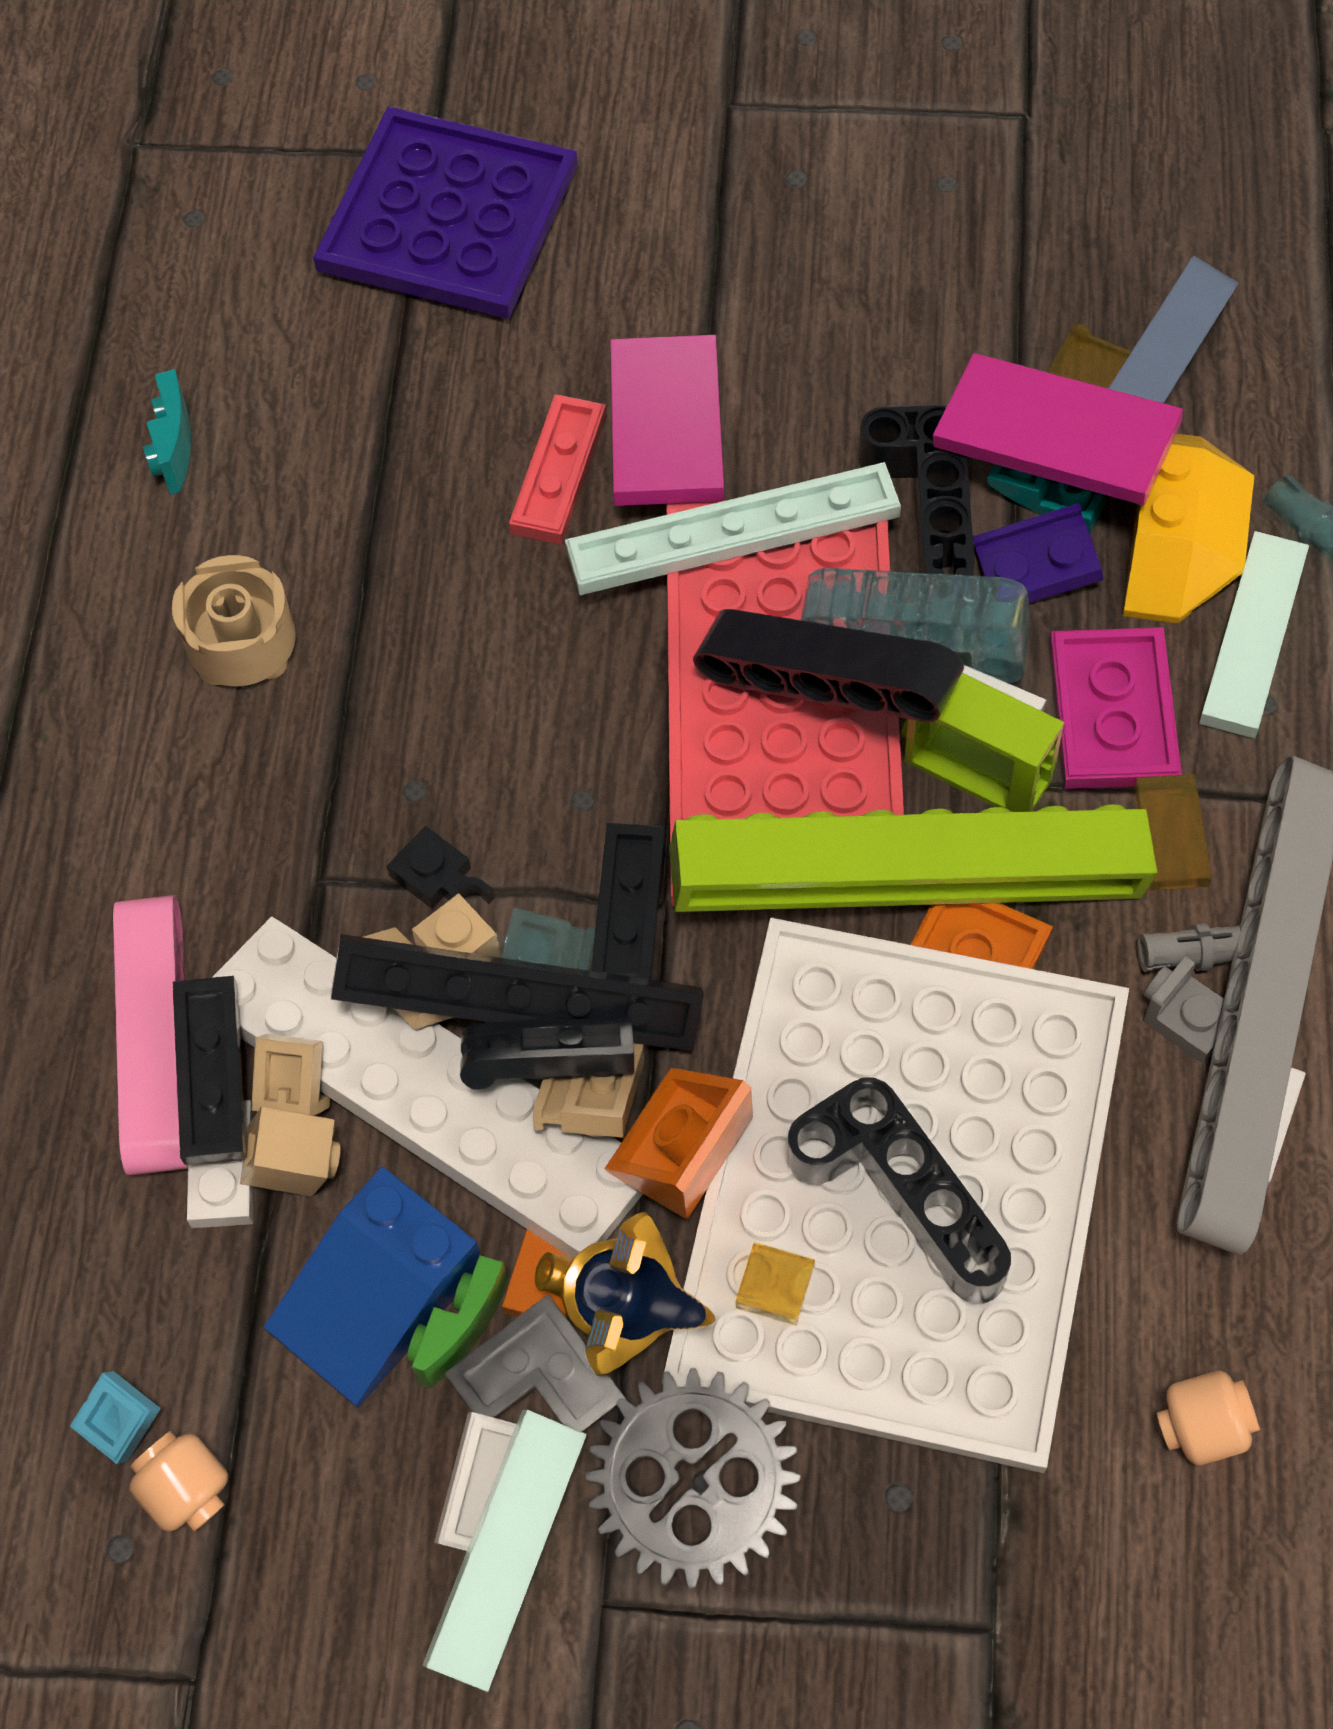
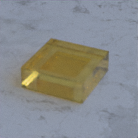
[735,1242,815,1326]

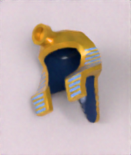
[535,1212,716,1375]

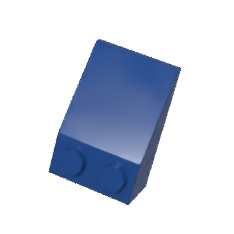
[263,1166,481,1409]

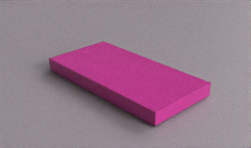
[610,335,724,506]
[933,353,1183,506]

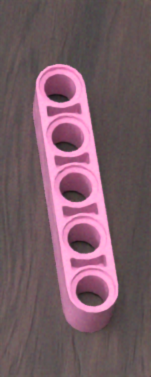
[113,895,188,1176]

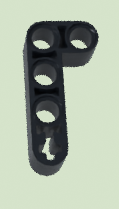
[859,405,975,615]
[788,1077,1011,1304]

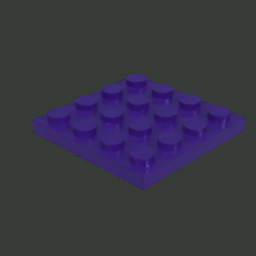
[313,106,578,319]

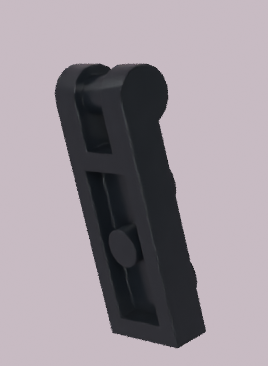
[460,1017,634,1090]

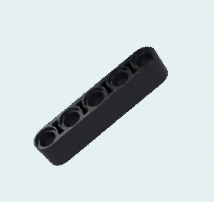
[693,609,964,722]

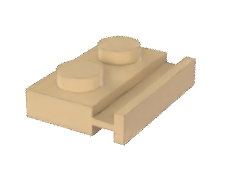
[533,1043,644,1138]

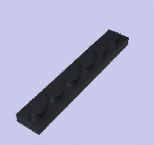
[331,934,704,1051]

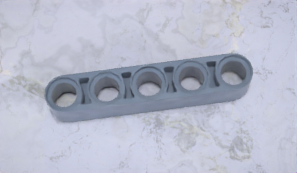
[1108,255,1239,403]

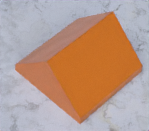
[604,1068,753,1220]

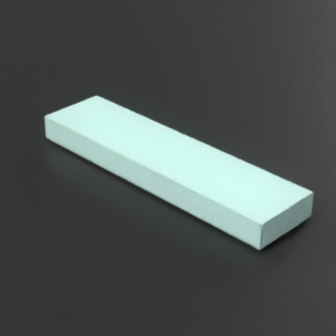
[1199,531,1309,739]
[422,1410,587,1692]

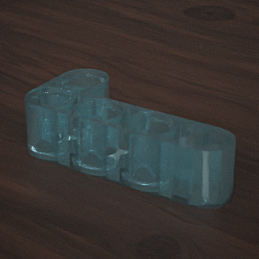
[801,568,1030,684]

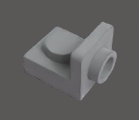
[1143,956,1224,1064]

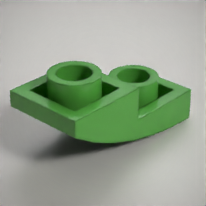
[407,1255,509,1388]

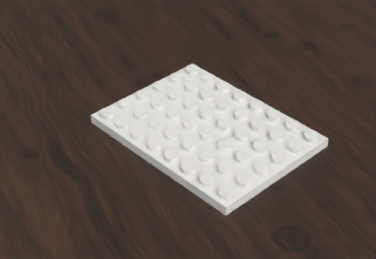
[662,918,1129,1473]

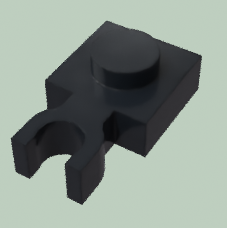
[387,826,495,909]

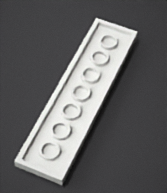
[212,916,643,1258]

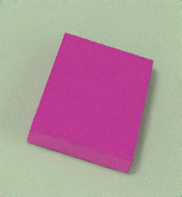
[1049,627,1182,789]

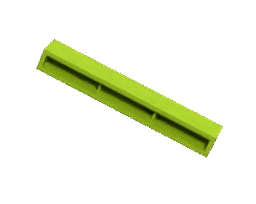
[669,804,1158,912]

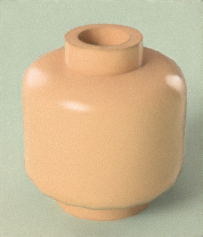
[1157,1371,1260,1465]
[129,1431,228,1532]

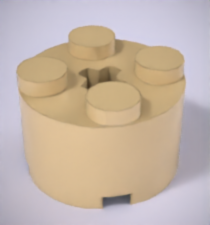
[172,555,296,686]

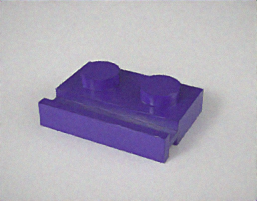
[973,503,1104,613]

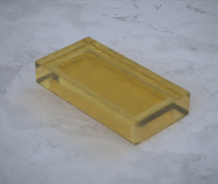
[1134,774,1212,890]

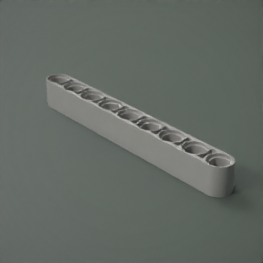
[1177,754,1333,1255]

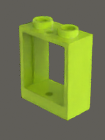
[901,672,1064,812]

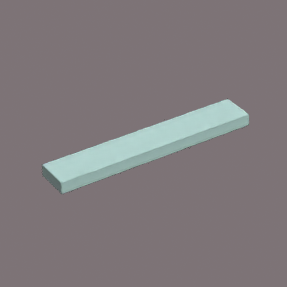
[565,462,901,595]

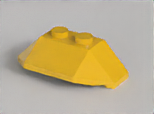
[1123,433,1254,624]

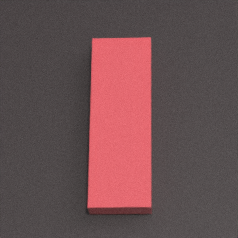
[509,394,607,545]

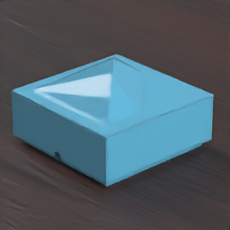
[70,1371,161,1464]

